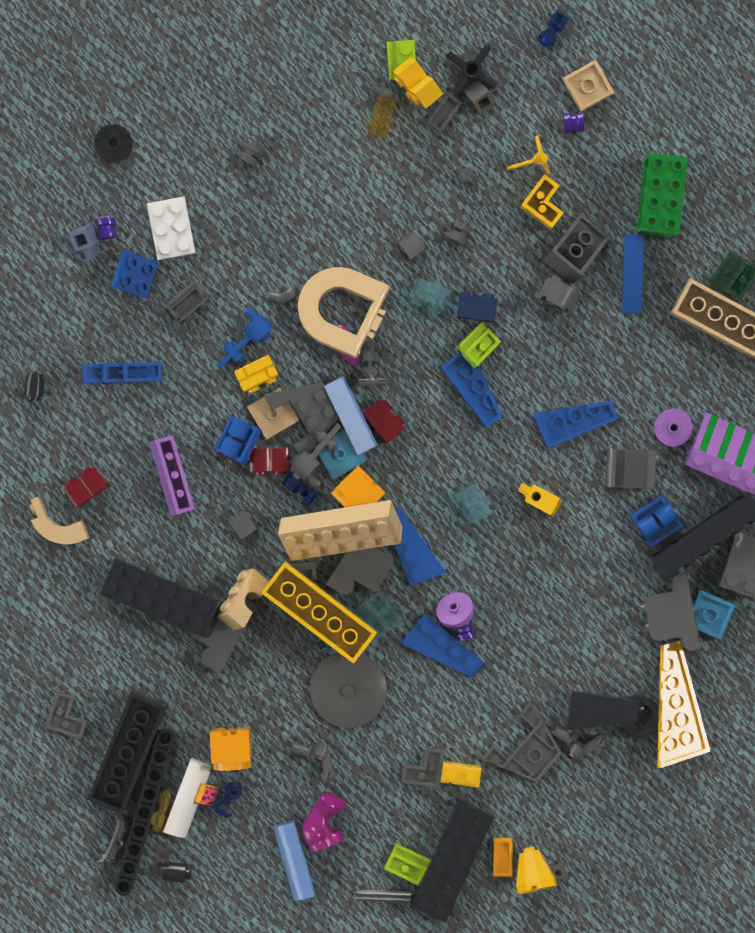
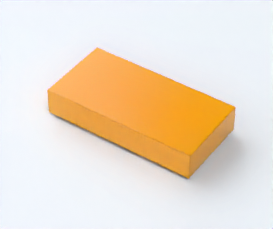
[493,838,512,877]

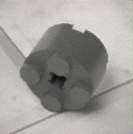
[536,275,581,317]

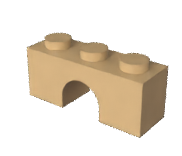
[217,568,269,631]

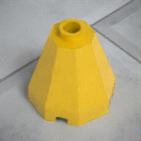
[516,847,557,894]

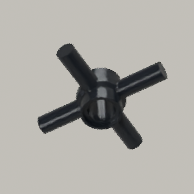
[446,45,497,96]

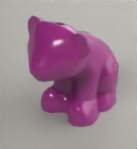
[302,791,345,853]

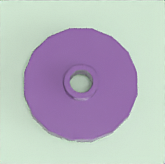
[654,409,693,447]
[436,592,475,628]

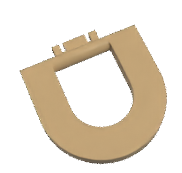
[298,267,390,358]

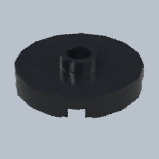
[94,124,133,163]

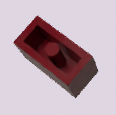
[363,399,405,443]

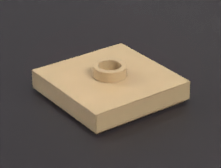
[562,60,614,112]
[247,388,300,440]

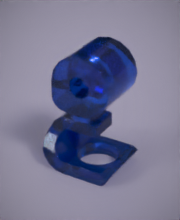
[537,10,570,49]
[281,472,319,506]
[213,781,243,818]

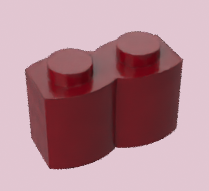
[250,448,290,475]
[63,466,109,508]

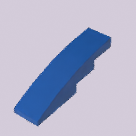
[622,234,644,313]
[81,362,162,384]

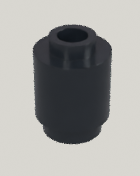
[24,373,45,401]
[162,862,191,883]

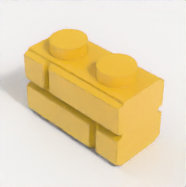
[234,355,279,394]
[440,761,482,788]

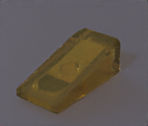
[367,95,397,139]

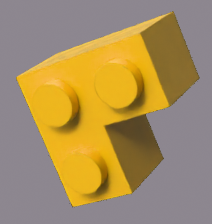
[393,57,444,108]
[520,174,564,230]

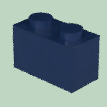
[456,291,498,322]

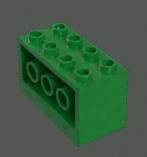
[636,153,688,239]

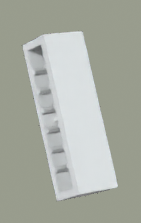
[163,758,213,838]

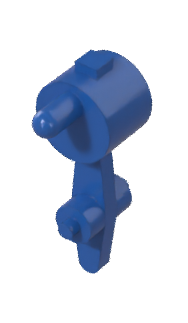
[217,307,273,369]

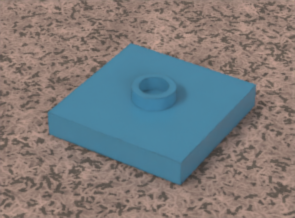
[315,429,366,480]
[694,590,736,640]

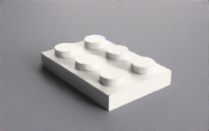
[147,197,195,260]

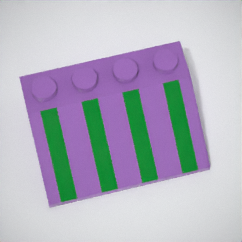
[683,412,755,496]

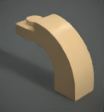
[30,497,90,544]

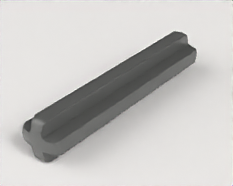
[355,890,412,903]

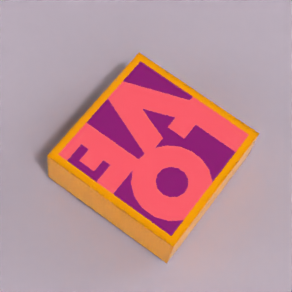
[195,783,219,806]

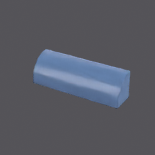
[324,376,378,455]
[273,820,315,900]

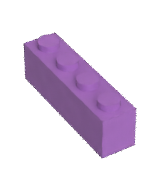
[149,435,195,516]

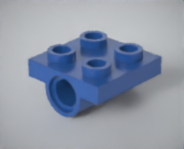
[111,250,158,299]
[215,416,262,465]
[630,494,683,547]

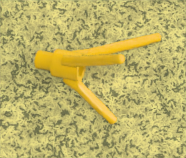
[507,136,550,174]

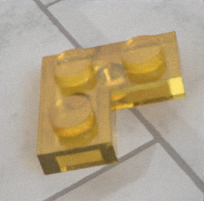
[151,788,173,832]

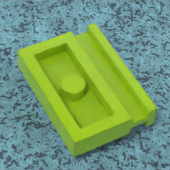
[387,40,416,81]
[456,322,501,368]
[384,843,431,886]

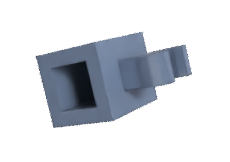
[69,223,99,261]

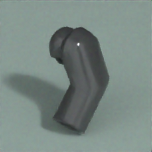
[267,287,296,305]

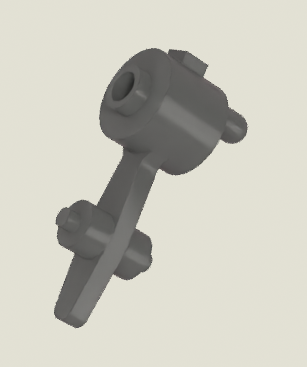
[290,423,342,487]

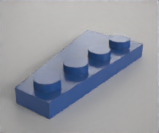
[440,352,502,428]
[533,401,619,448]
[394,508,446,586]
[400,614,484,677]

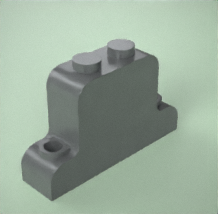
[642,572,701,651]

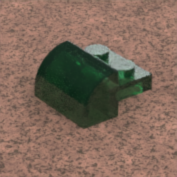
[709,250,755,302]

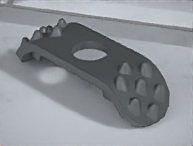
[97,813,131,867]

